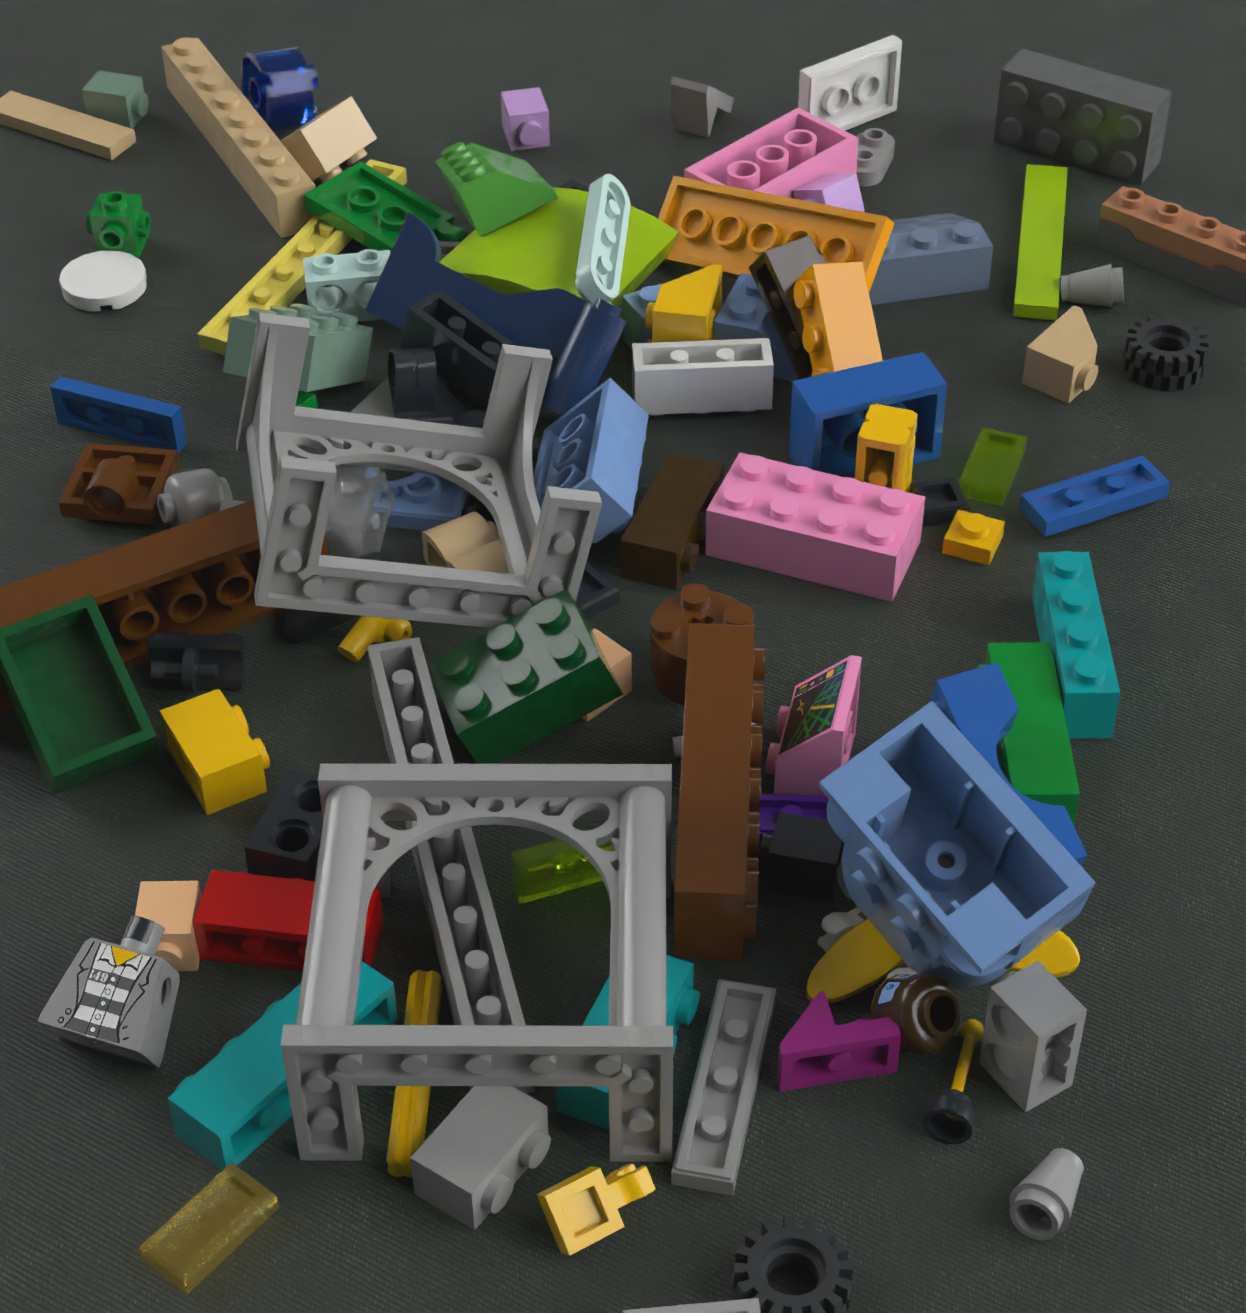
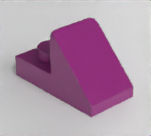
[777,990,901,1092]

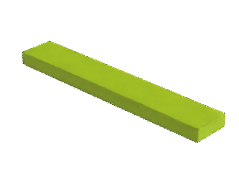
[1013,164,1068,321]

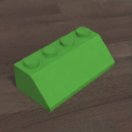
[435,142,558,237]

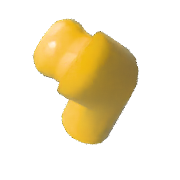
[337,616,412,663]

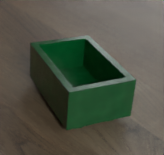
[428,588,623,764]
[0,594,157,795]

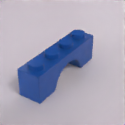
[927,662,1088,866]

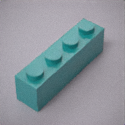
[1032,551,1120,739]
[168,962,398,1174]

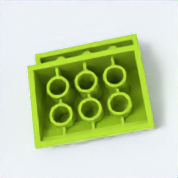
[439,187,679,348]

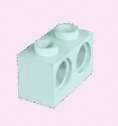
[303,249,390,321]

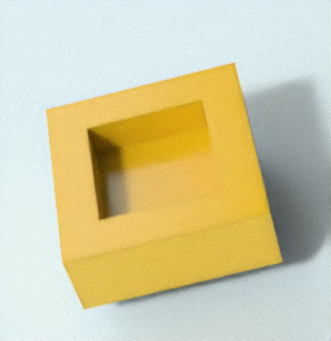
[942,510,1005,566]

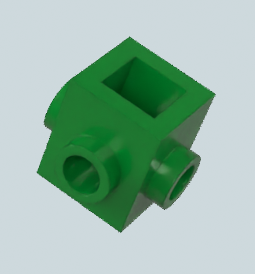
[86,191,151,259]

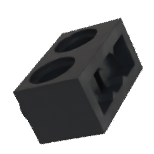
[244,769,323,882]

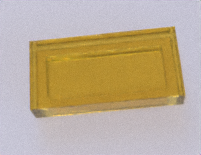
[139,1162,279,1294]

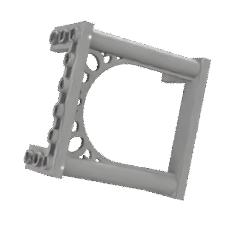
[236,312,602,628]
[281,763,673,1162]

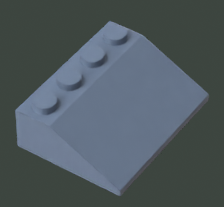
[869,213,993,305]

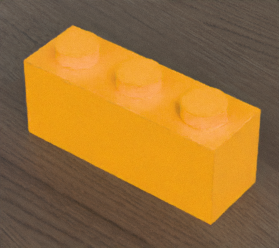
[794,261,883,377]

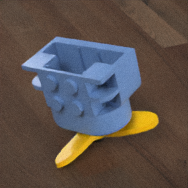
[806,701,1096,1003]

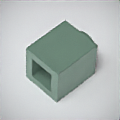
[82,71,149,129]

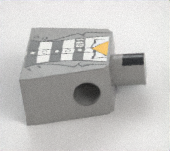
[37,916,180,1068]

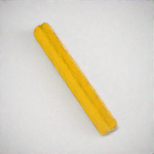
[386,970,442,1178]

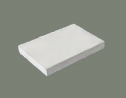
[798,35,902,131]

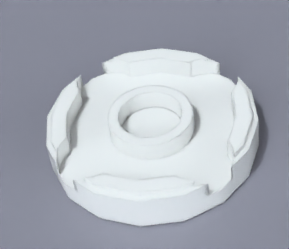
[59,251,147,312]

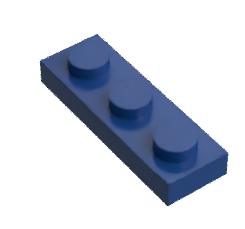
[50,377,187,454]
[1019,455,1170,537]

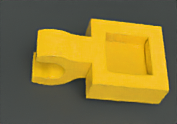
[536,1163,655,1256]

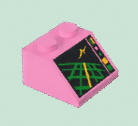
[766,655,862,796]

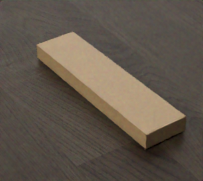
[0,91,136,160]

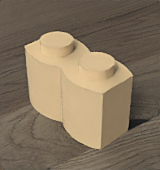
[422,512,510,574]

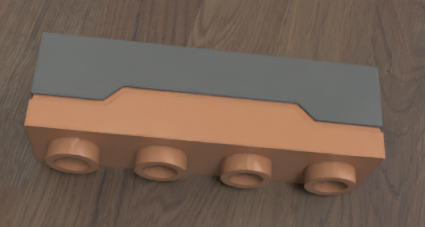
[1095,186,1246,307]

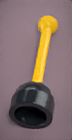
[923,1019,984,1144]

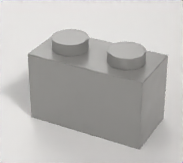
[410,1086,551,1231]

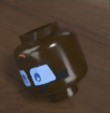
[871,974,961,1053]

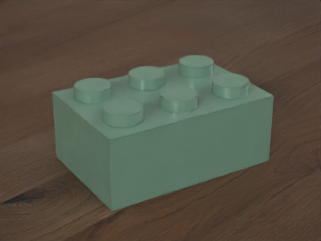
[223,304,373,392]

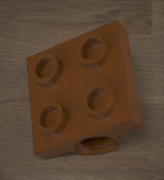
[58,443,180,525]

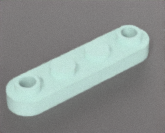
[575,174,631,304]

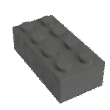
[994,49,1172,184]

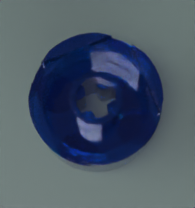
[240,46,318,131]

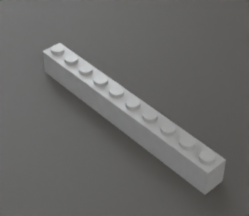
[367,637,534,1094]

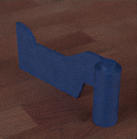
[365,213,627,416]

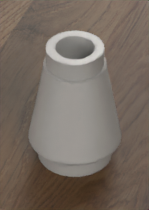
[1061,264,1124,307]
[1009,1148,1084,1240]

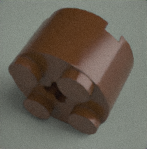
[650,584,754,705]

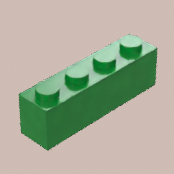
[976,642,1080,826]

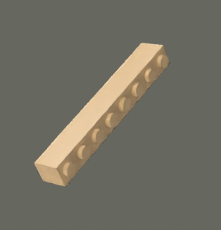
[161,37,316,238]

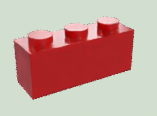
[192,870,384,972]

